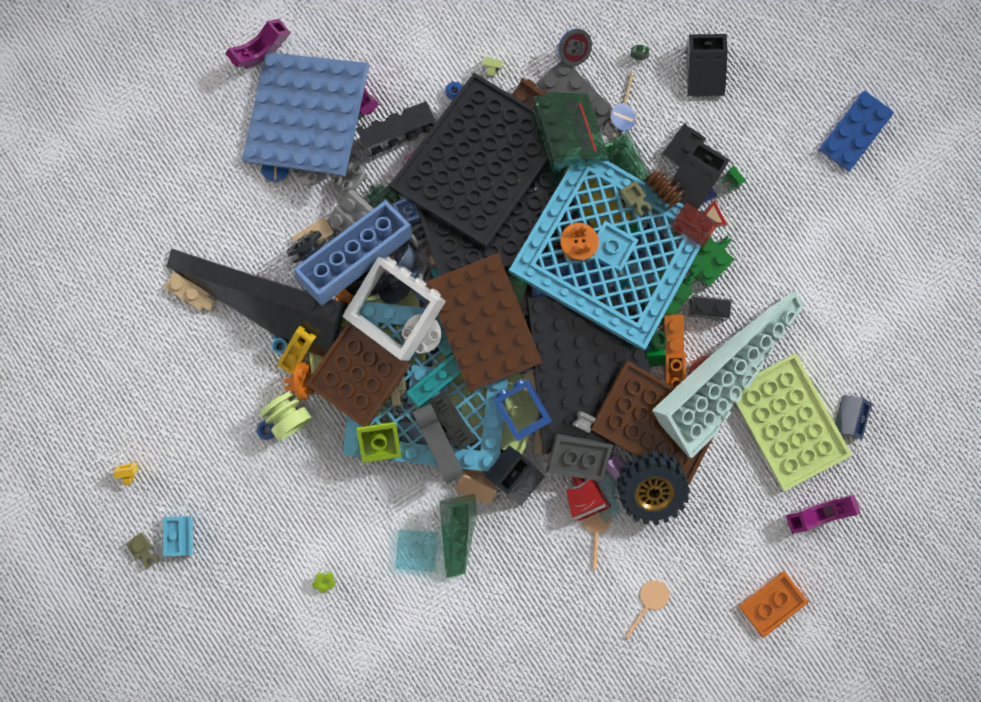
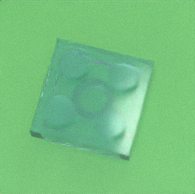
[396,529,437,571]

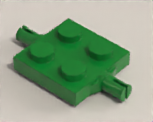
[683,235,735,288]

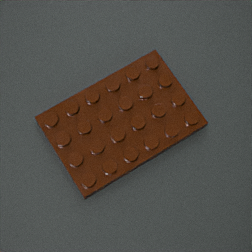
[425,253,542,392]
[590,361,714,485]

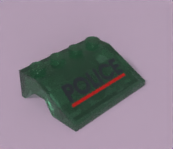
[533,92,609,174]

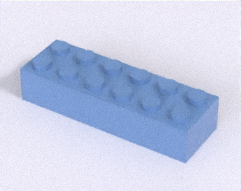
[294,200,412,306]

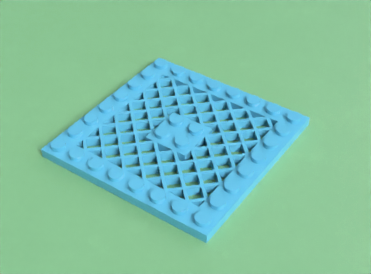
[508,148,714,351]
[342,302,508,471]

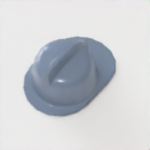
[387,240,418,275]

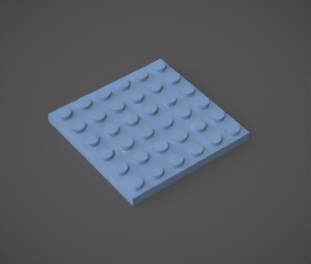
[242,52,369,177]

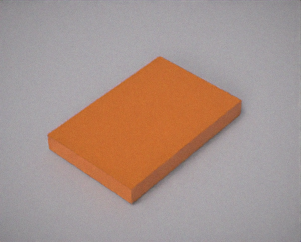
[738,570,809,638]

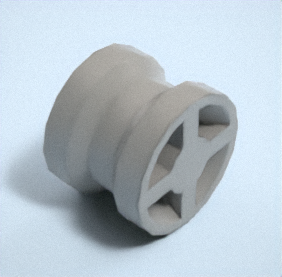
[572,411,596,433]

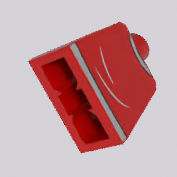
[566,477,611,522]

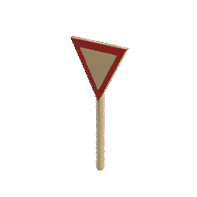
[664,200,727,239]

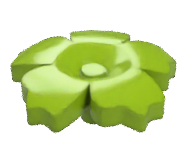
[312,571,336,593]

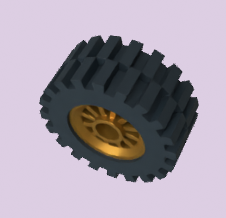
[617,450,690,525]

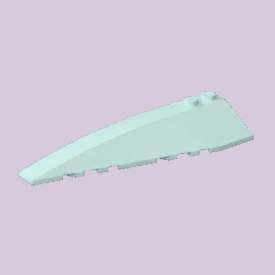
[652,291,804,459]

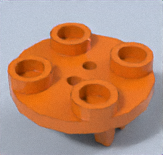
[560,223,599,261]
[283,363,314,401]

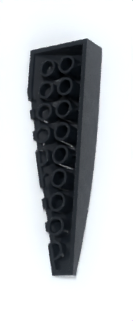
[166,248,347,357]

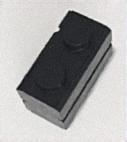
[688,295,732,321]

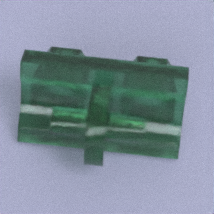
[367,184,401,209]

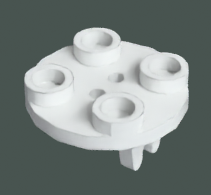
[402,314,442,354]

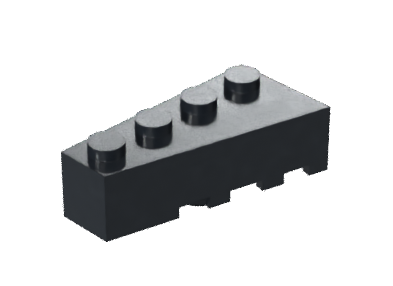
[356,101,436,158]

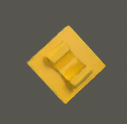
[113,462,138,486]

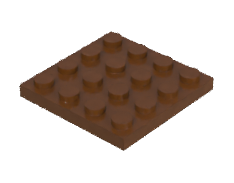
[306,321,412,427]

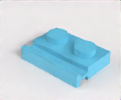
[163,516,193,556]

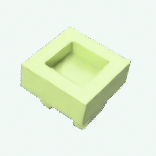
[483,57,503,77]

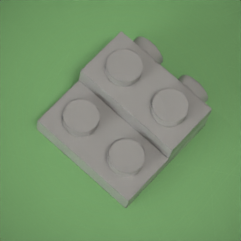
[328,189,373,233]

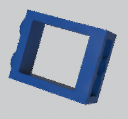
[493,379,553,441]

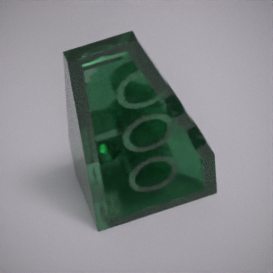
[592,129,654,187]
[439,494,477,578]

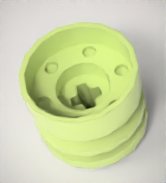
[259,391,312,441]

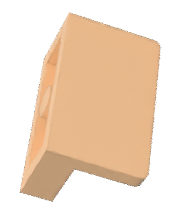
[455,469,498,505]

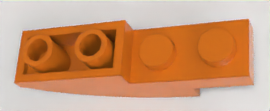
[663,314,686,388]

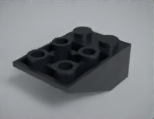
[686,34,728,97]
[671,139,730,212]
[484,445,545,506]

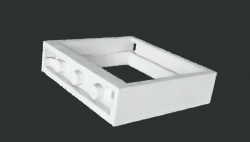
[342,257,446,361]

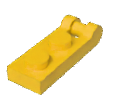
[277,326,317,375]

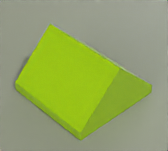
[356,422,401,463]

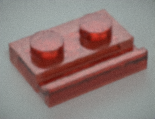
[671,202,719,247]

